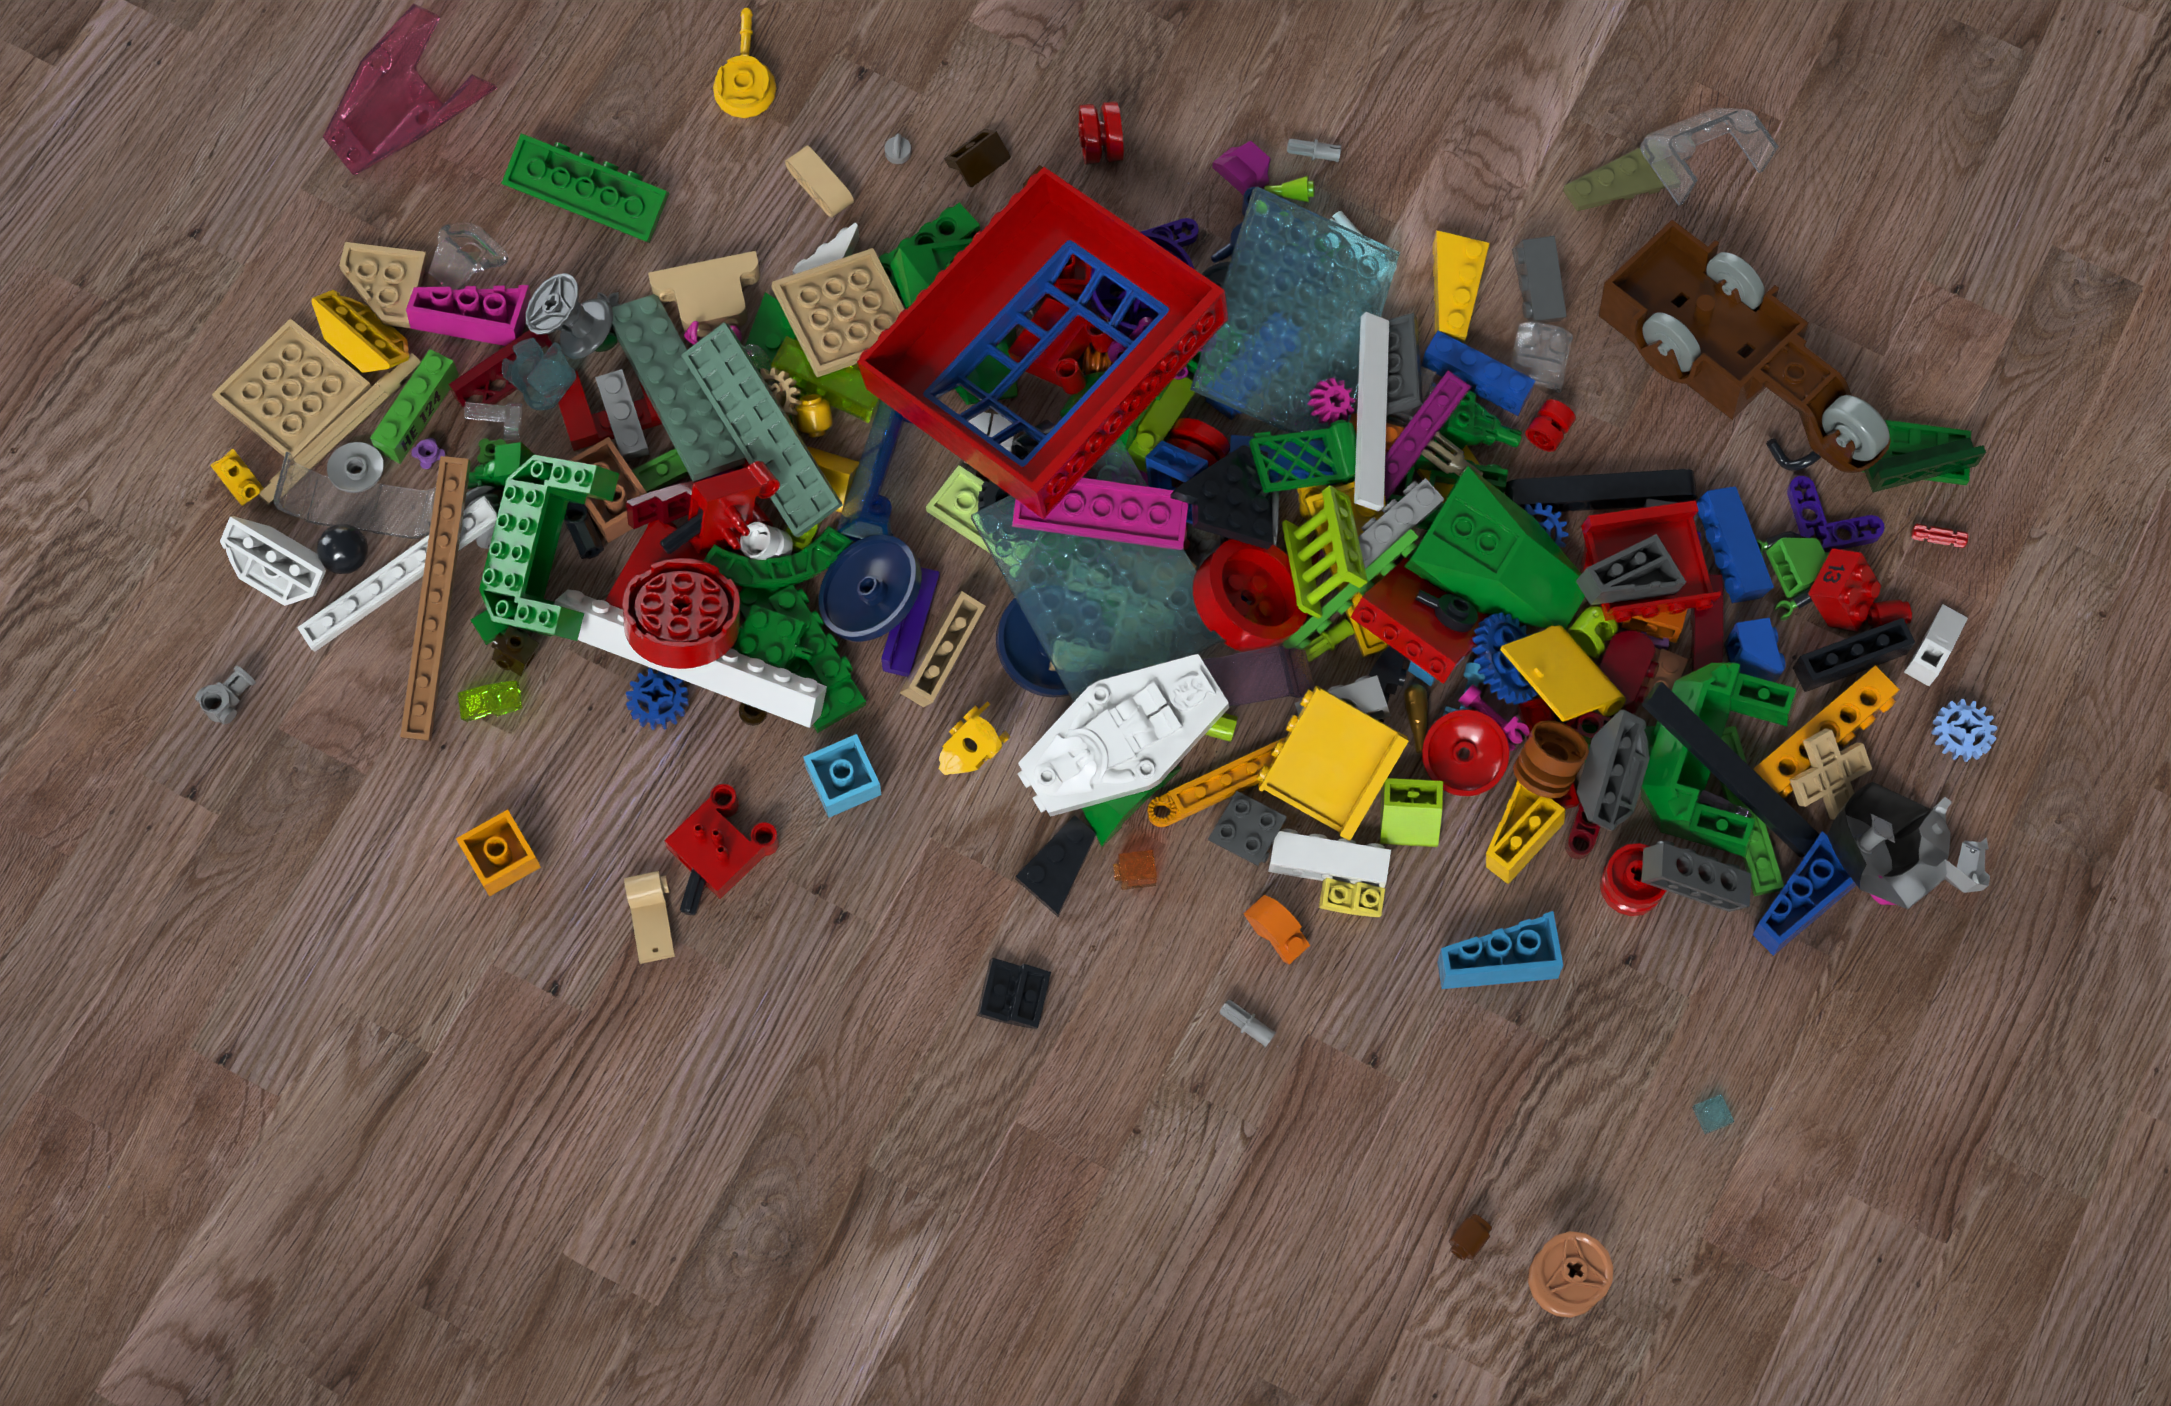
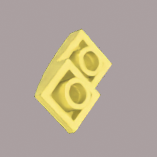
[1319,878,1385,917]

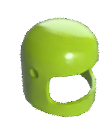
[1567,606,1618,659]

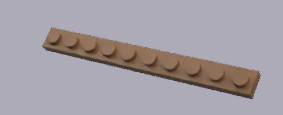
[400,456,471,742]

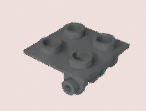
[1208,791,1287,866]

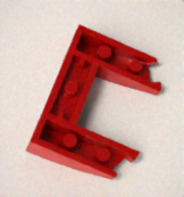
[554,371,662,451]

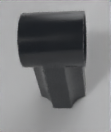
[564,502,604,559]

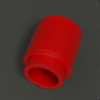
[1867,599,1912,628]

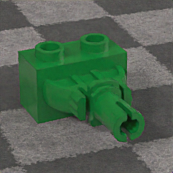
[1434,391,1522,453]
[467,442,536,490]

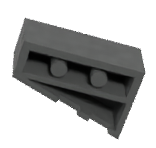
[1512,236,1567,325]
[1576,534,1686,605]

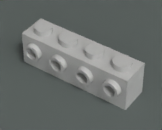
[1358,478,1444,569]

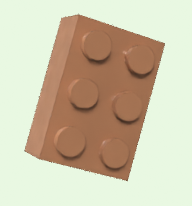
[568,437,647,543]

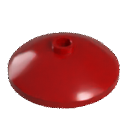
[1422,710,1509,796]

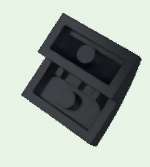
[976,958,1051,1029]

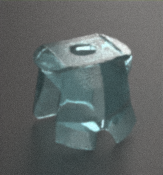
[502,338,576,410]

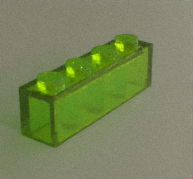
[770,336,881,423]

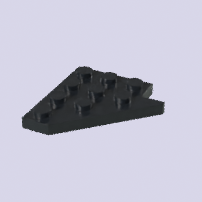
[1170,445,1274,549]

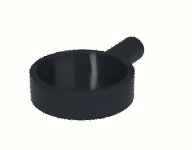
[1415,590,1478,632]

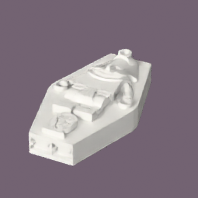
[1017,654,1229,817]

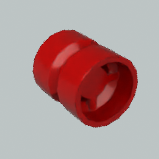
[1525,399,1576,452]

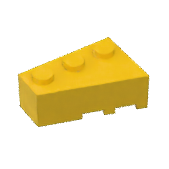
[1486,780,1565,884]

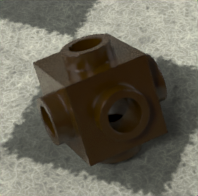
[491,626,540,676]

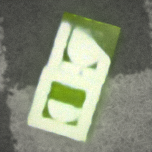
[457,681,523,722]

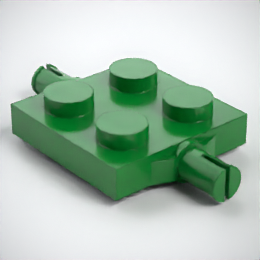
[734,605,816,670]

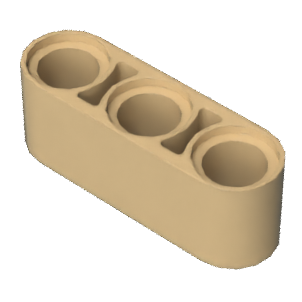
[785,146,854,218]

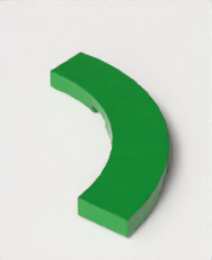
[703,526,852,588]

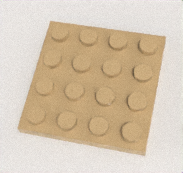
[772,248,904,377]
[212,319,371,461]

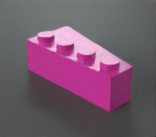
[406,285,531,346]

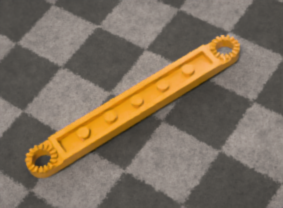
[1147,737,1286,827]

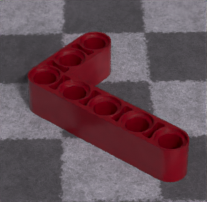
[1547,709,1612,860]

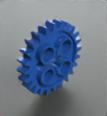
[1472,613,1538,705]

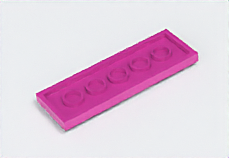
[1012,478,1188,550]

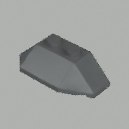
[1577,710,1650,831]

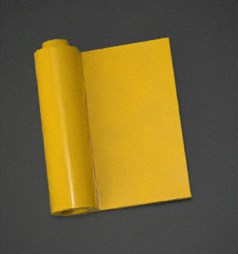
[1500,625,1626,722]

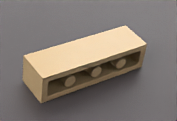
[899,591,986,707]

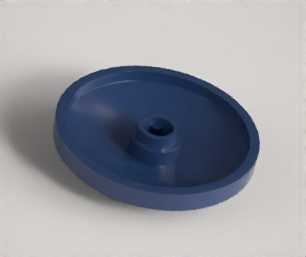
[818,535,922,642]
[996,584,1109,698]

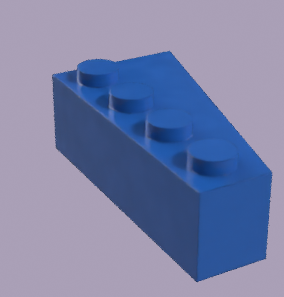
[1753,831,1857,956]

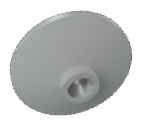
[327,442,384,493]

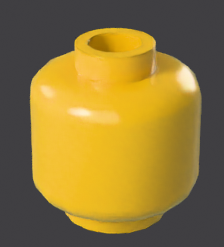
[794,394,833,437]

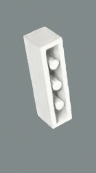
[1268,829,1391,888]

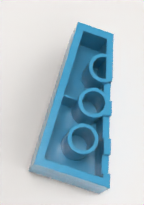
[1437,911,1563,989]

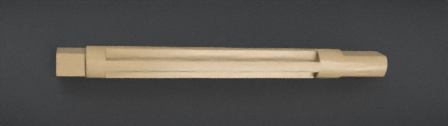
[259,353,421,505]

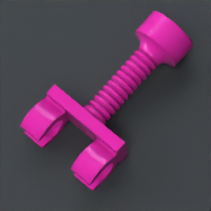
[1458,684,1529,751]

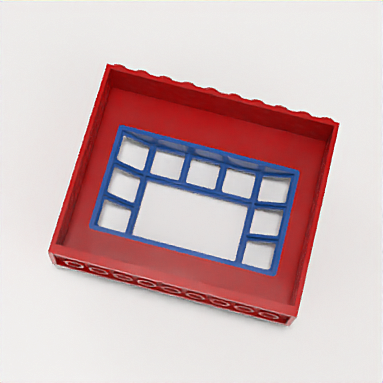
[857,167,1228,519]

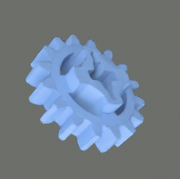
[1932,699,1997,762]

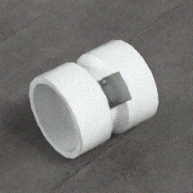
[740,522,793,560]

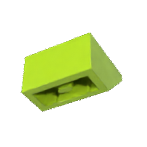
[1380,778,1443,847]

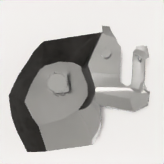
[1827,782,1990,909]

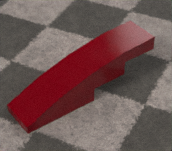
[626,477,712,529]
[1690,574,1723,672]

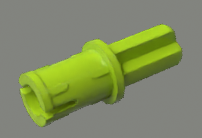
[1301,619,1354,662]

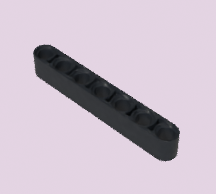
[1505,469,1698,513]

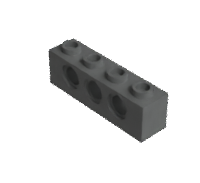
[1641,841,1752,912]

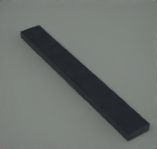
[1641,682,1820,857]

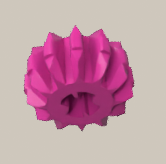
[1307,378,1356,426]

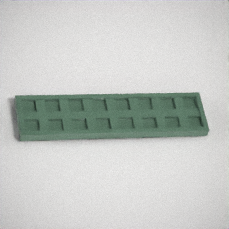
[611,294,745,482]
[681,322,843,537]

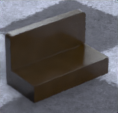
[944,128,1011,187]

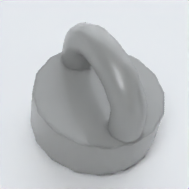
[884,133,911,164]

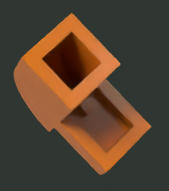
[1243,895,1311,965]

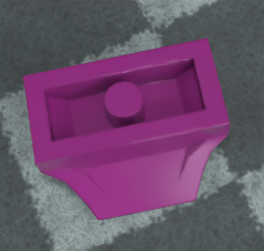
[1212,141,1271,196]

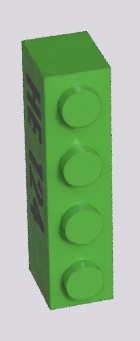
[370,349,459,464]

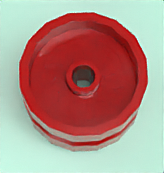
[1078,101,1124,165]
[1166,418,1230,467]
[1600,843,1666,916]

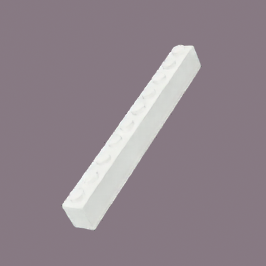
[554,589,827,728]

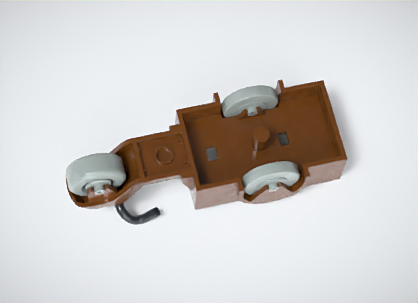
[1599,220,1891,473]

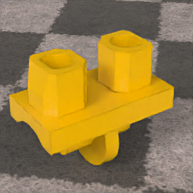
[210,449,264,506]

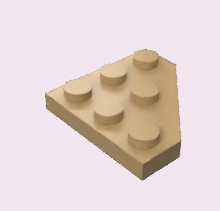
[339,242,428,328]

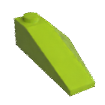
[1107,377,1200,474]

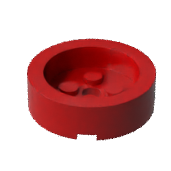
[1193,539,1308,654]
[623,559,740,669]

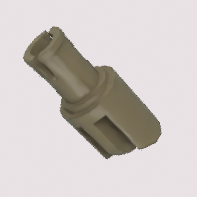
[1421,432,1483,476]

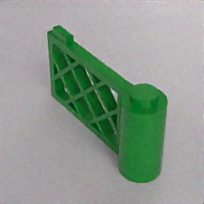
[1249,420,1357,493]

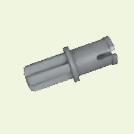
[1287,139,1341,162]
[1220,1000,1276,1048]

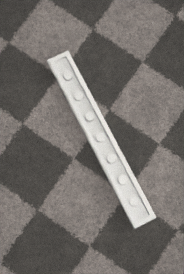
[1354,312,1389,511]
[297,496,498,652]

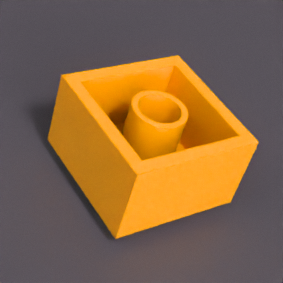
[456,809,541,897]

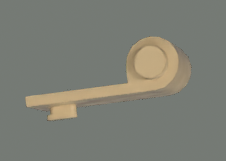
[624,871,675,964]

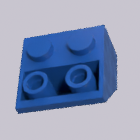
[1724,617,1785,683]

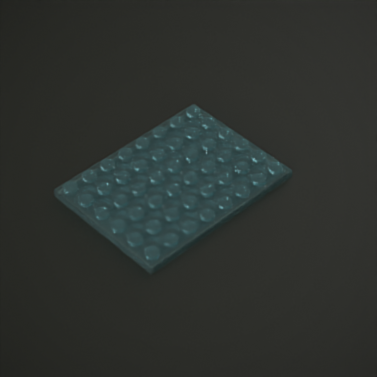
[1190,187,1400,441]
[971,440,1225,702]

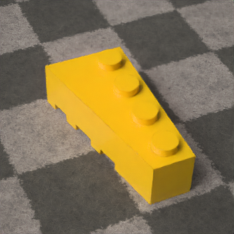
[1433,230,1489,343]

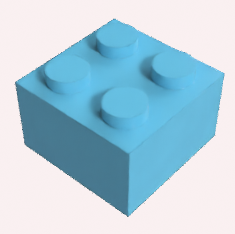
[803,734,882,818]

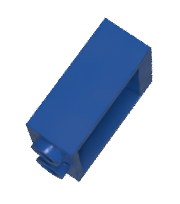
[1145,441,1208,525]

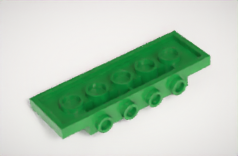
[501,133,669,243]
[739,584,866,733]

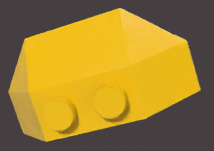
[311,290,410,373]

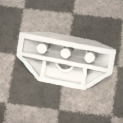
[220,516,326,606]

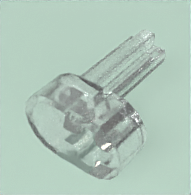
[464,402,523,441]

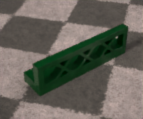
[1864,437,1986,492]

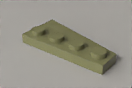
[1563,140,1684,211]

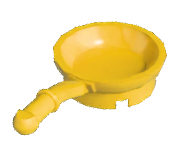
[713,7,777,118]

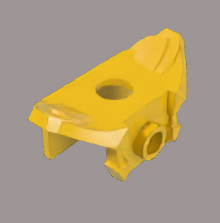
[939,701,1010,775]

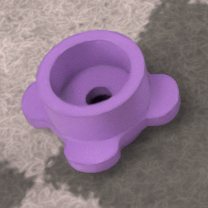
[411,438,445,469]

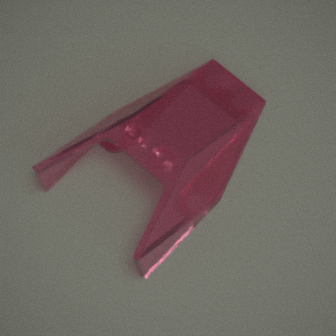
[323,4,497,175]

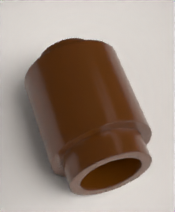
[1449,1214,1492,1261]

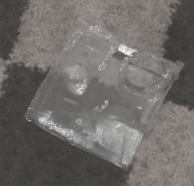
[1510,322,1573,393]

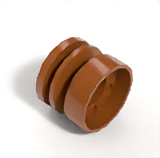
[1513,720,1589,799]

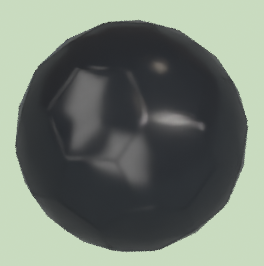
[317,524,368,574]

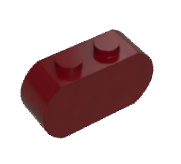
[1599,631,1659,718]

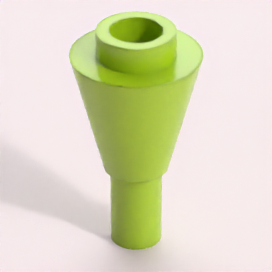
[1265,176,1315,203]

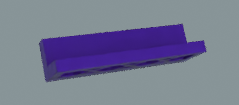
[881,558,940,677]

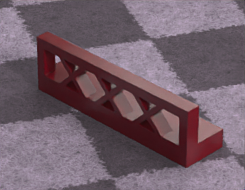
[449,330,563,420]

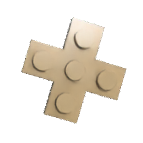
[1789,729,1872,820]

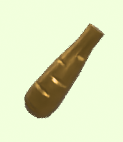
[1404,684,1428,754]

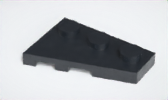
[1015,815,1096,917]

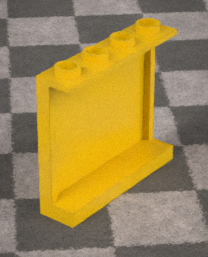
[1256,685,1409,841]

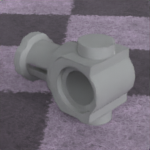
[195,665,256,725]

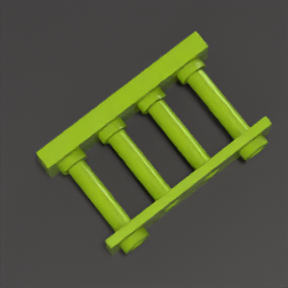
[1282,485,1368,619]

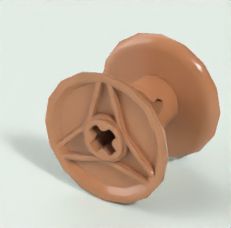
[1528,1231,1613,1318]

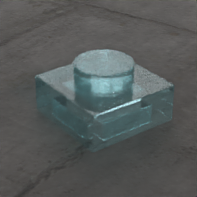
[1692,1094,1734,1135]

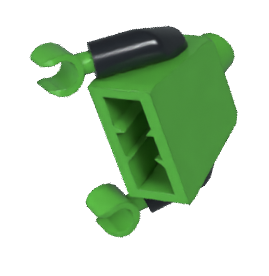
[1756,531,1830,621]

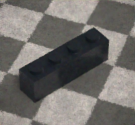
[1793,618,1916,692]

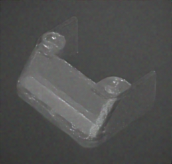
[1640,107,1779,206]

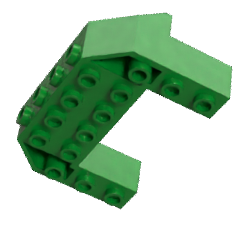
[479,455,619,641]
[1641,663,1797,857]

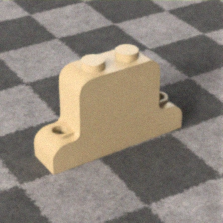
[648,251,760,337]

